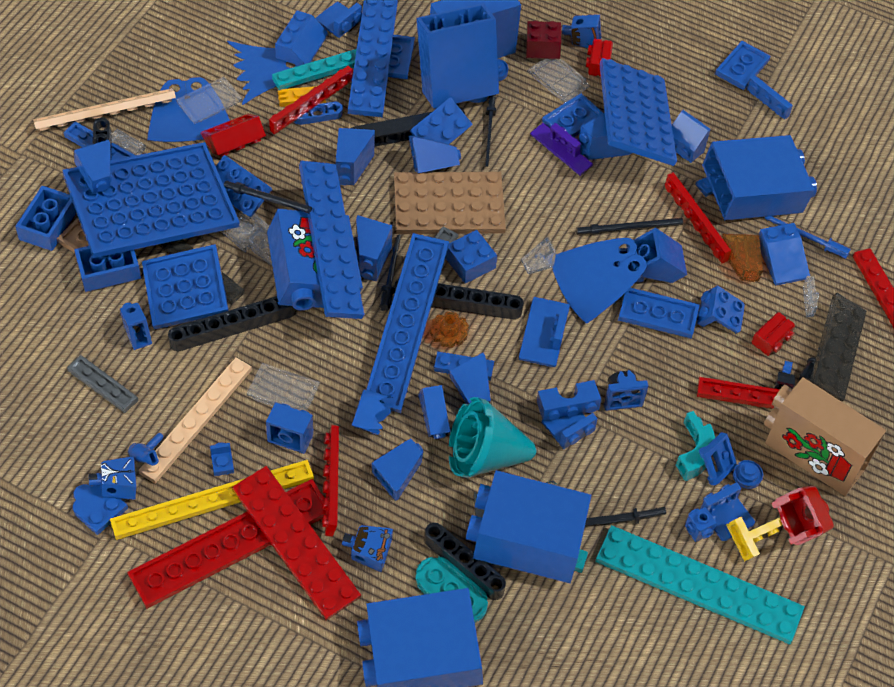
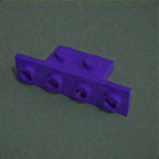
[530,123,593,176]

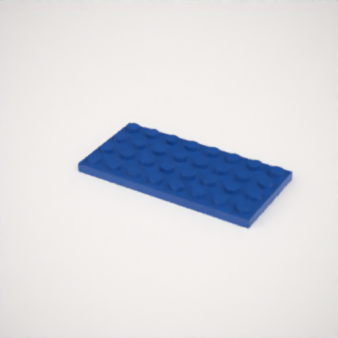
[599,58,677,166]

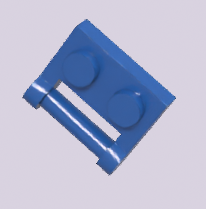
[699,432,737,485]

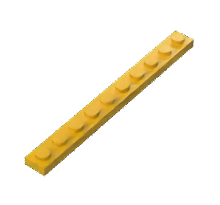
[110,460,314,540]

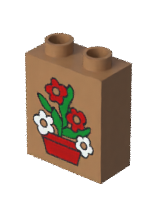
[763,377,886,497]

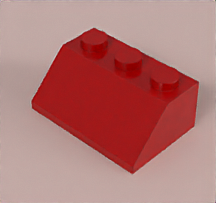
[200,113,266,157]

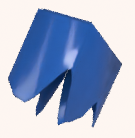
[352,390,394,436]

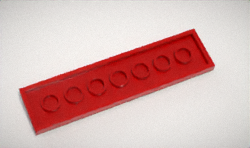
[232,466,361,621]

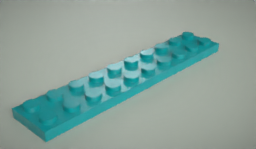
[595,525,805,644]

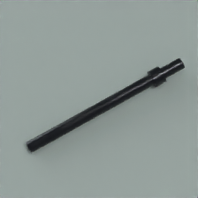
[224,181,312,214]
[576,218,683,235]

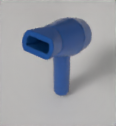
[128,433,163,466]

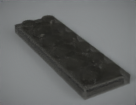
[810,293,867,402]

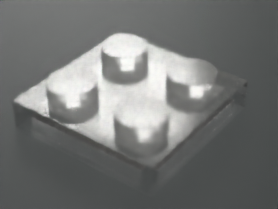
[221,212,269,253]

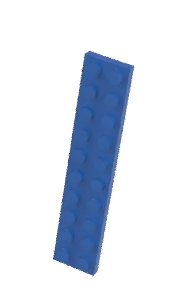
[348,0,398,118]
[299,160,364,319]
[366,233,449,413]

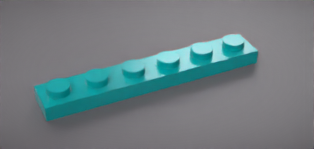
[272,49,357,90]

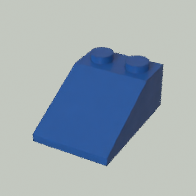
[756,223,810,286]

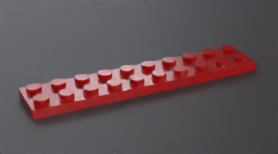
[127,479,325,609]

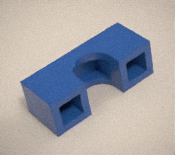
[537,380,601,421]

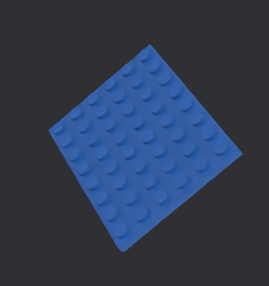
[62,142,240,258]

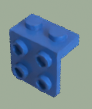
[316,2,362,38]
[697,285,745,333]
[542,413,598,449]
[700,482,755,541]

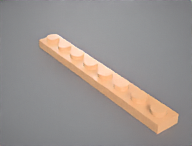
[33,88,176,131]
[139,357,252,484]

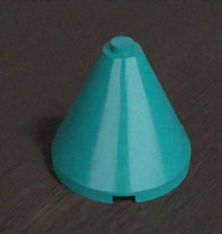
[448,397,536,478]

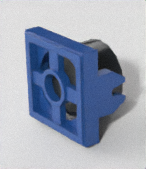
[604,370,648,411]

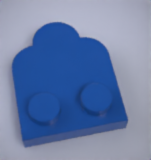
[73,484,128,536]

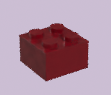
[526,20,561,59]

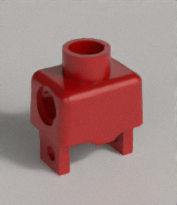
[771,485,834,545]

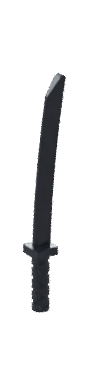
[485,94,496,167]
[585,507,666,526]

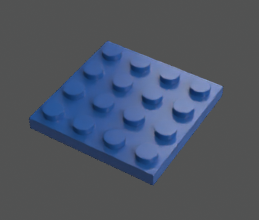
[142,244,229,330]

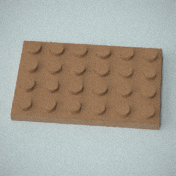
[394,172,506,234]

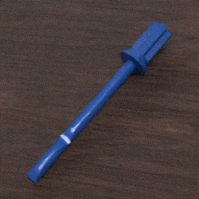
[764,216,851,259]

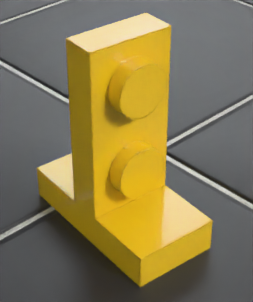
[726,517,782,562]

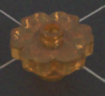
[430,312,469,348]

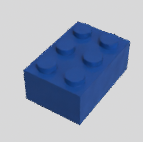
[15,186,77,251]
[74,246,141,292]

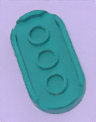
[415,557,488,623]

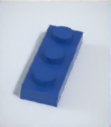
[747,75,793,120]
[434,351,494,381]

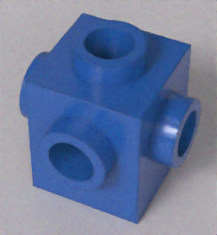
[685,507,717,542]

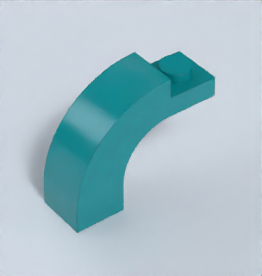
[676,411,715,481]

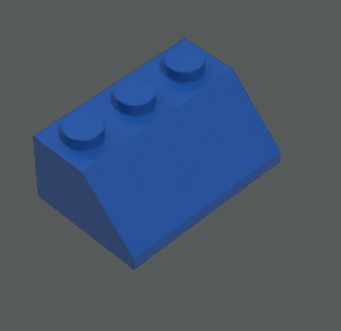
[275,10,328,66]

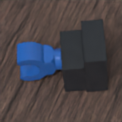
[774,361,795,389]

